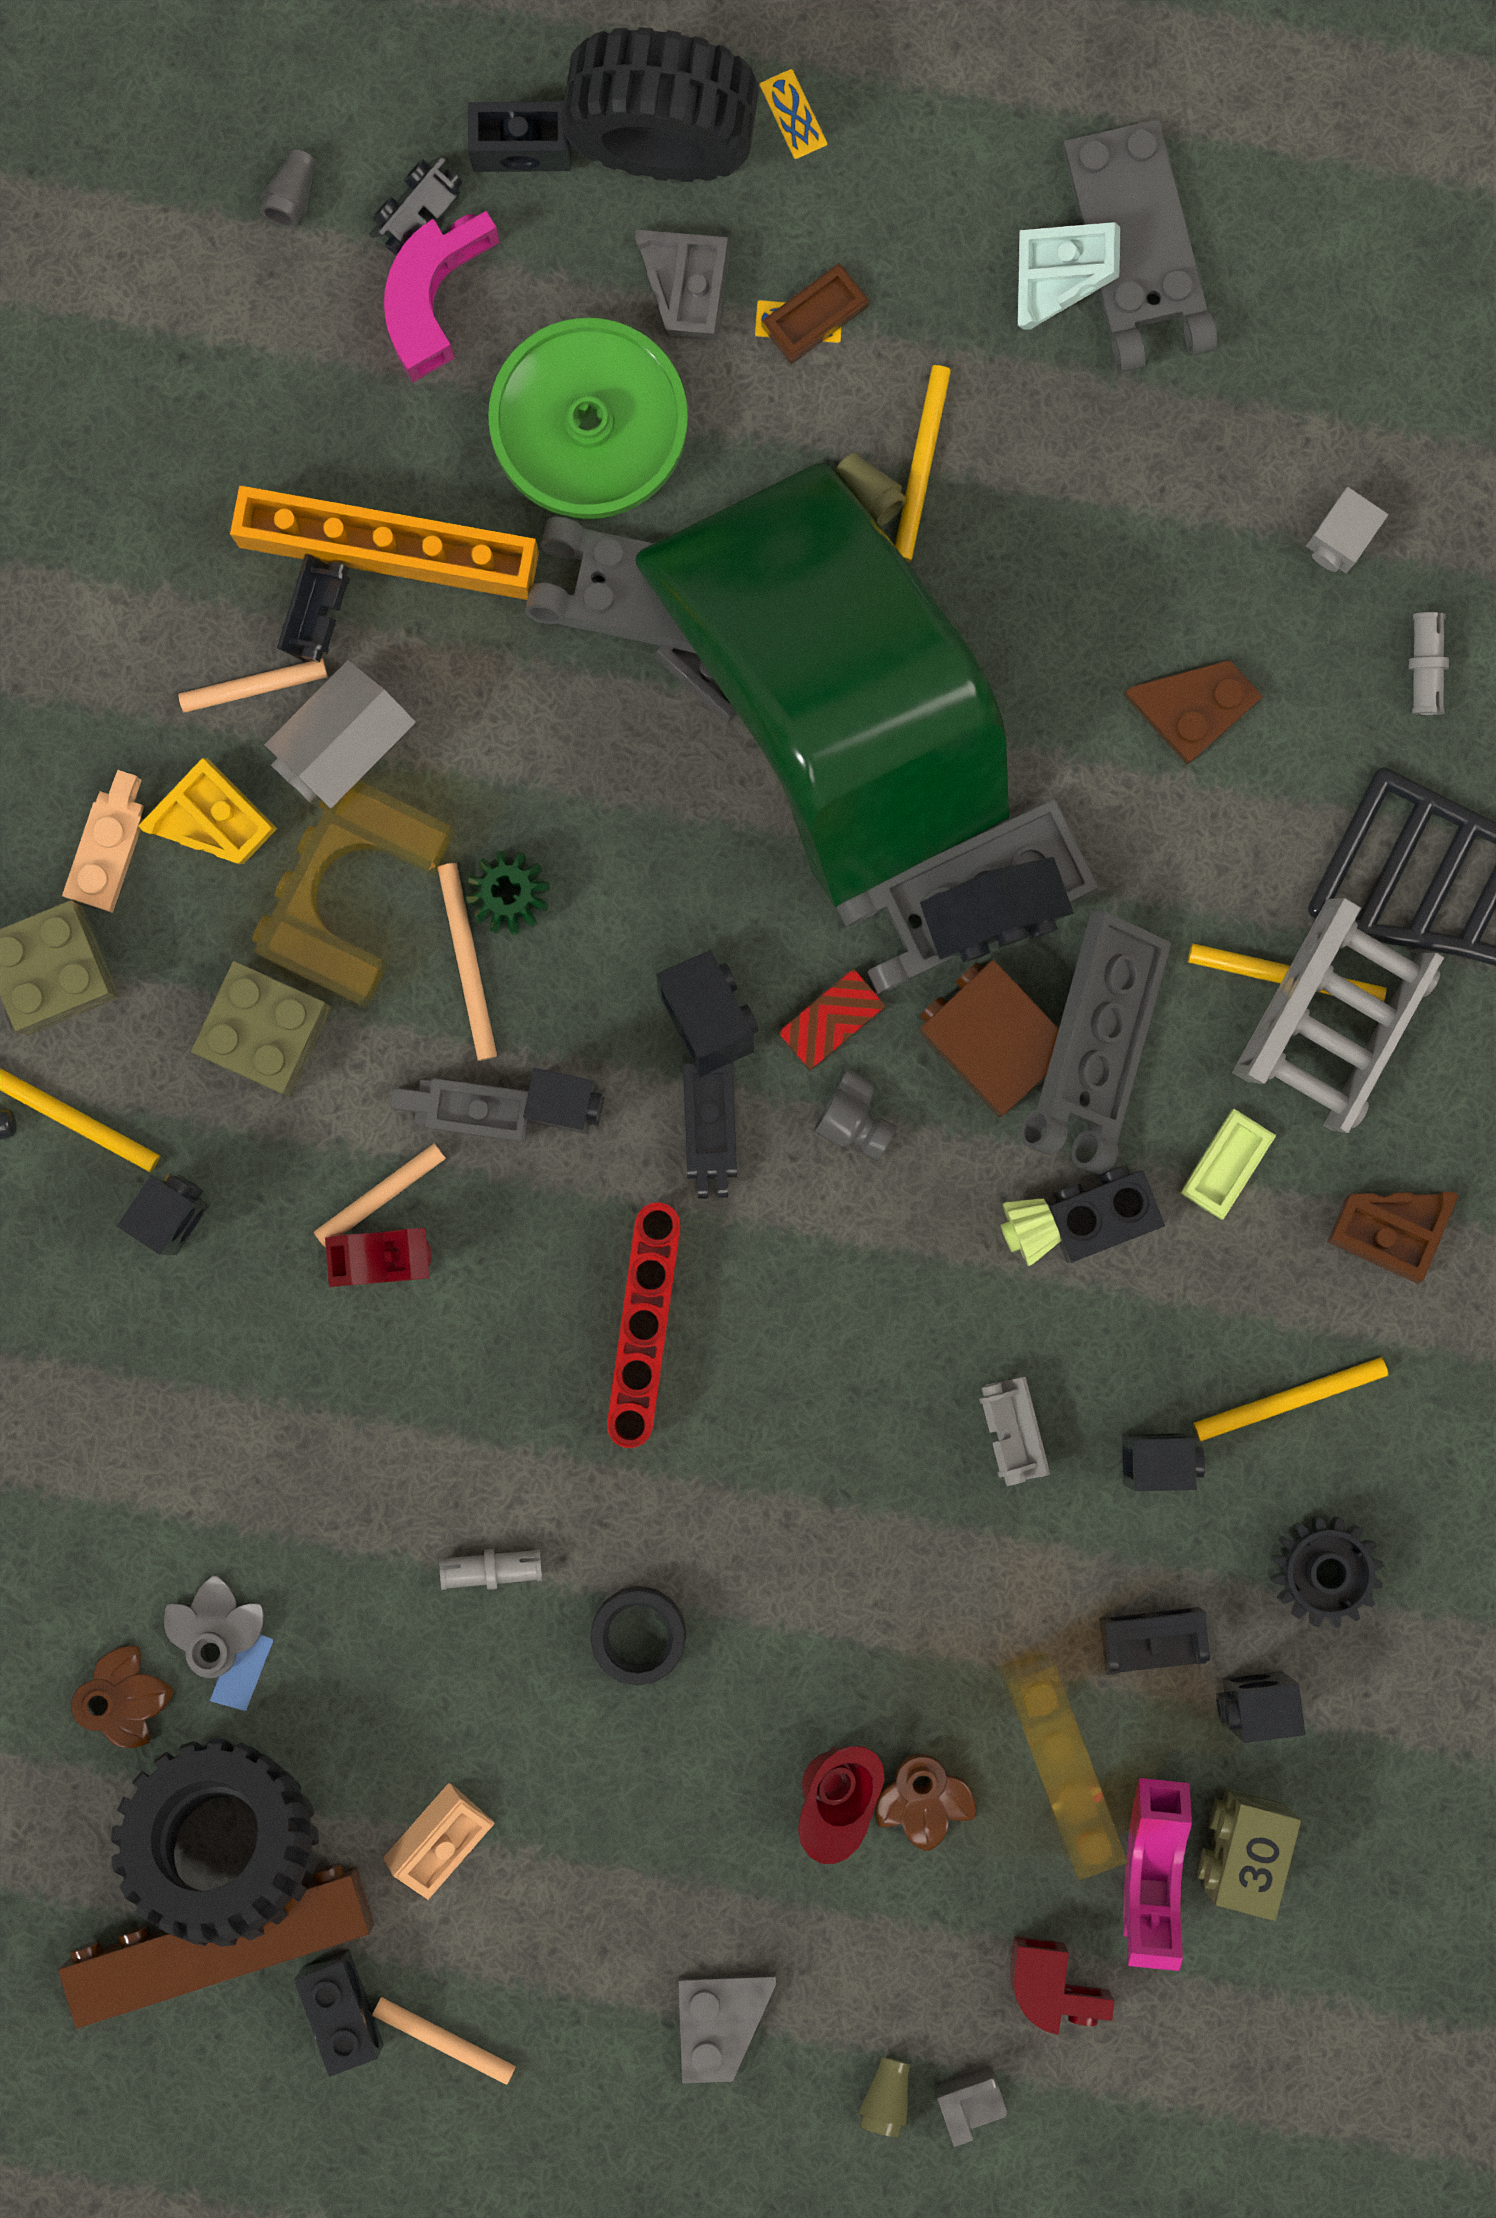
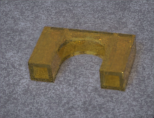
[252,781,455,1009]
[997,1651,1128,1881]

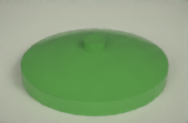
[488,318,688,519]

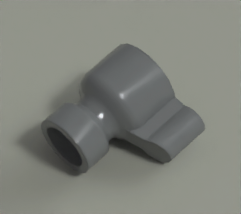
[814,1068,896,1161]

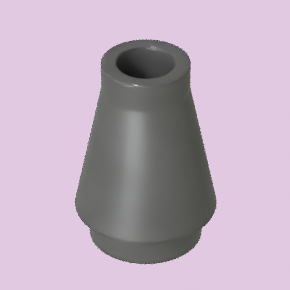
[260,149,317,228]

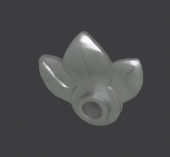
[164,1576,265,1678]

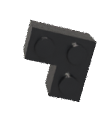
[920,857,1074,963]

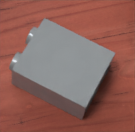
[264,660,416,808]

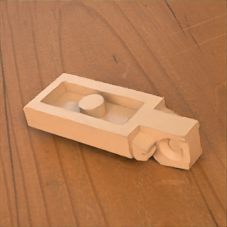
[62,770,144,913]

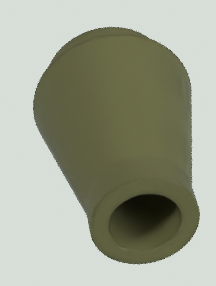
[835,452,906,526]
[858,2056,911,2138]

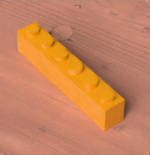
[230,485,539,600]

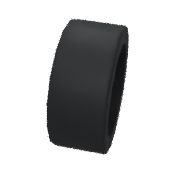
[590,1586,687,1686]

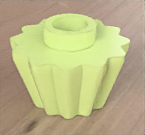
[1000,1198,1061,1266]

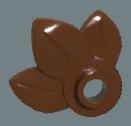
[71,1646,173,1749]
[875,1754,976,1851]

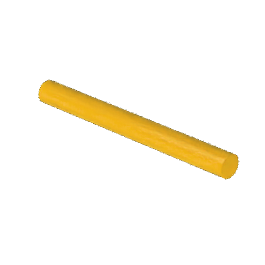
[895,365,951,562]
[1187,943,1387,1002]
[0,1068,160,1173]
[1193,1357,1388,1442]

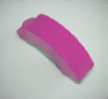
[384,211,500,383]
[1123,1778,1192,1971]

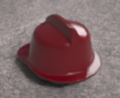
[798,1746,885,1864]

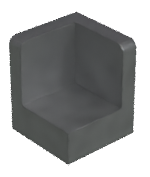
[934,2066,1007,2147]

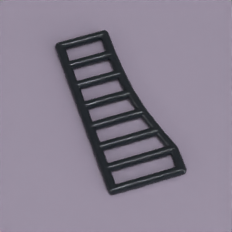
[1308,767,1496,966]

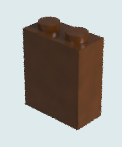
[918,960,1059,1118]

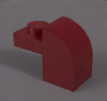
[325,1228,432,1287]
[1010,1936,1115,2035]

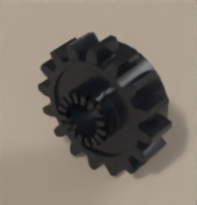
[1270,1516,1384,1628]

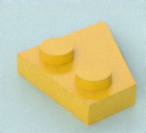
[138,758,277,864]

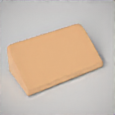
[384,1783,495,1900]

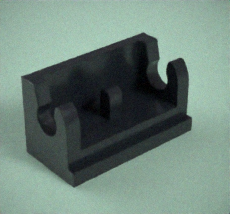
[1099,1607,1210,1675]

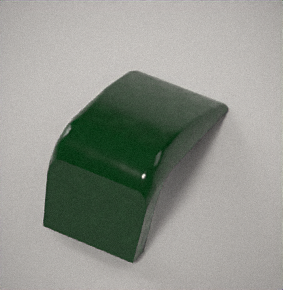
[635,463,1009,907]

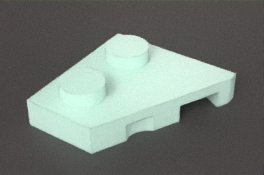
[1018,222,1120,329]

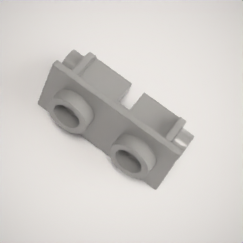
[979,1377,1050,1486]

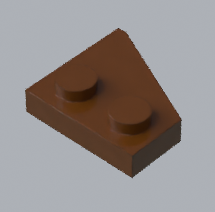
[1124,660,1263,765]
[1327,1192,1459,1284]

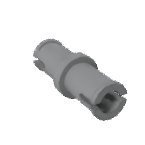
[1409,612,1449,715]
[439,1548,542,1590]

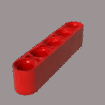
[607,1202,681,1448]

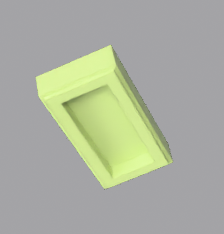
[1179,1109,1276,1220]

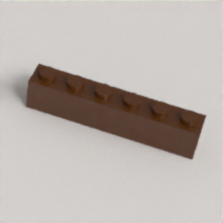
[58,1863,375,2029]

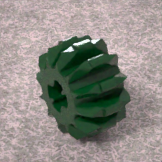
[465,850,550,936]

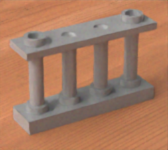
[1232,898,1444,1133]

